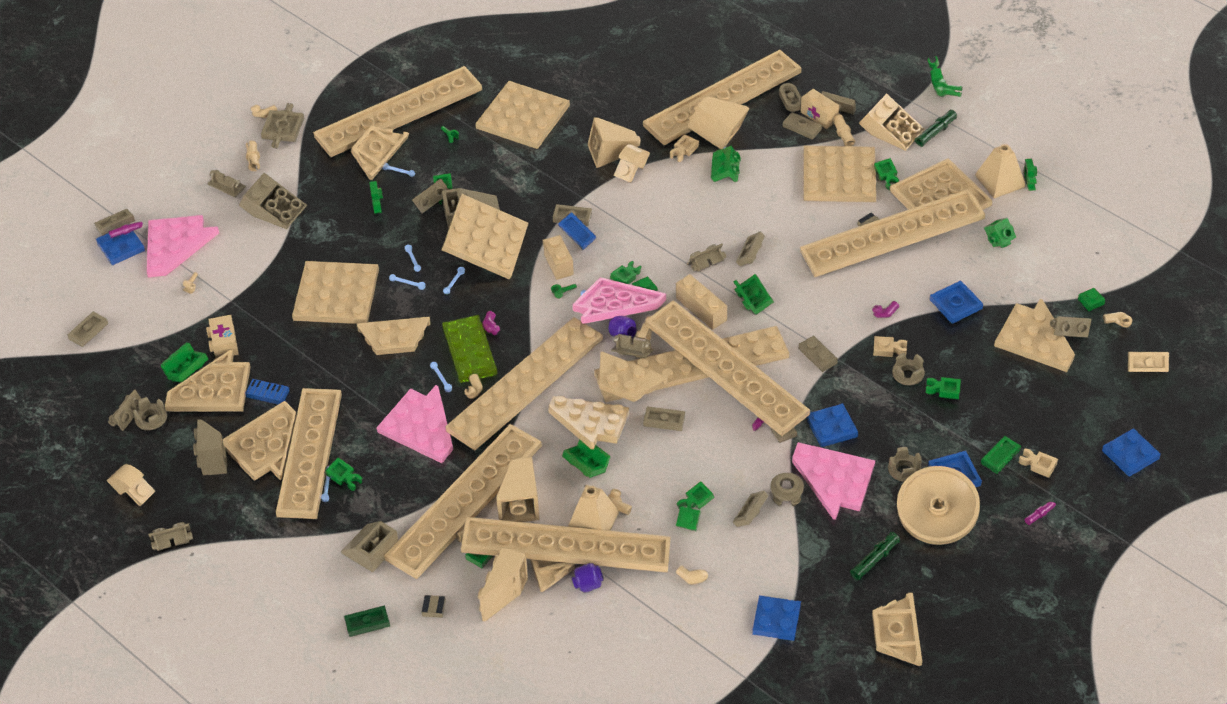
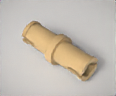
[832,114,855,146]
[246,140,260,171]

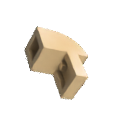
[614,144,650,183]
[107,464,155,506]

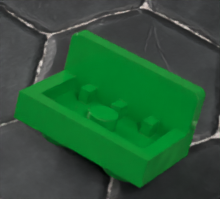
[711,146,741,182]
[733,274,774,315]
[160,342,208,382]
[562,439,611,478]

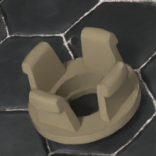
[892,353,925,385]
[133,397,167,430]
[888,447,922,482]
[770,473,804,506]

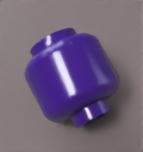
[608,316,637,339]
[572,563,604,593]

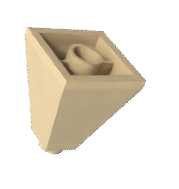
[588,118,640,168]
[975,144,1025,199]
[568,485,619,531]

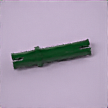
[915,109,957,147]
[850,532,900,581]

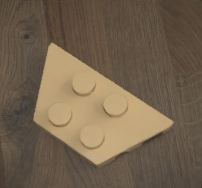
[351,126,409,180]
[357,317,430,355]
[599,352,668,402]
[529,559,576,592]
[872,593,922,666]

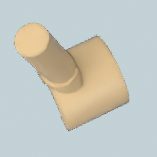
[183,272,198,294]

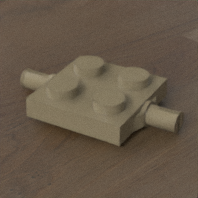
[261,103,304,148]

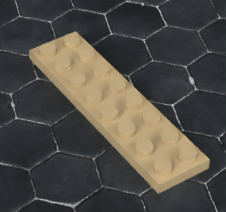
[276,388,342,519]

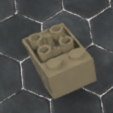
[239,173,307,229]
[442,188,500,230]

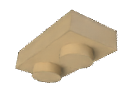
[1128,352,1169,372]

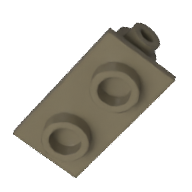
[207,169,246,198]
[412,179,449,213]
[687,243,727,272]
[1050,316,1092,337]
[611,334,654,359]
[108,390,141,431]
[149,522,193,551]

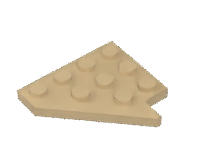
[994,299,1075,372]
[165,350,251,411]
[548,396,629,449]
[223,401,297,481]

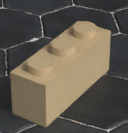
[676,274,727,330]

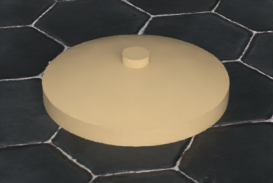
[897,466,980,545]

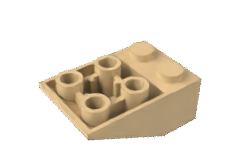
[859,93,925,151]
[478,547,528,621]

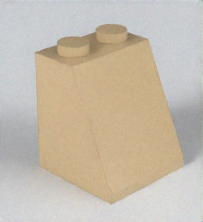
[688,96,749,149]
[496,457,540,522]

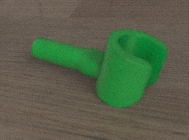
[441,126,459,143]
[551,284,577,299]

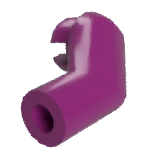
[872,301,899,318]
[482,311,500,335]

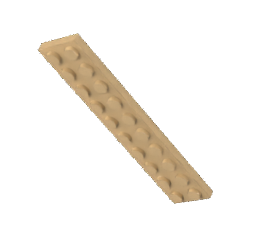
[643,50,801,145]
[313,66,482,157]
[800,189,985,277]
[646,300,810,436]
[446,317,603,450]
[594,326,789,403]
[384,424,542,579]
[461,517,671,572]

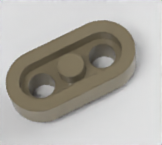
[779,83,801,112]

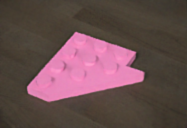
[147,215,219,278]
[573,277,666,324]
[377,385,453,463]
[792,442,875,520]

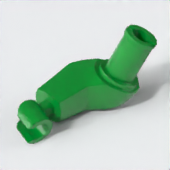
[928,56,963,97]

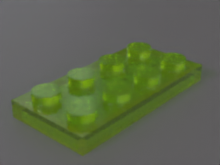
[442,315,497,383]

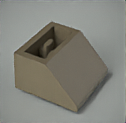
[193,420,227,476]
[341,521,398,572]

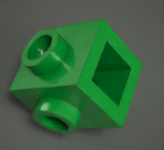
[984,218,1016,248]

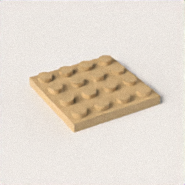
[476,81,570,149]
[803,146,876,202]
[890,158,993,210]
[442,194,528,279]
[292,261,379,324]

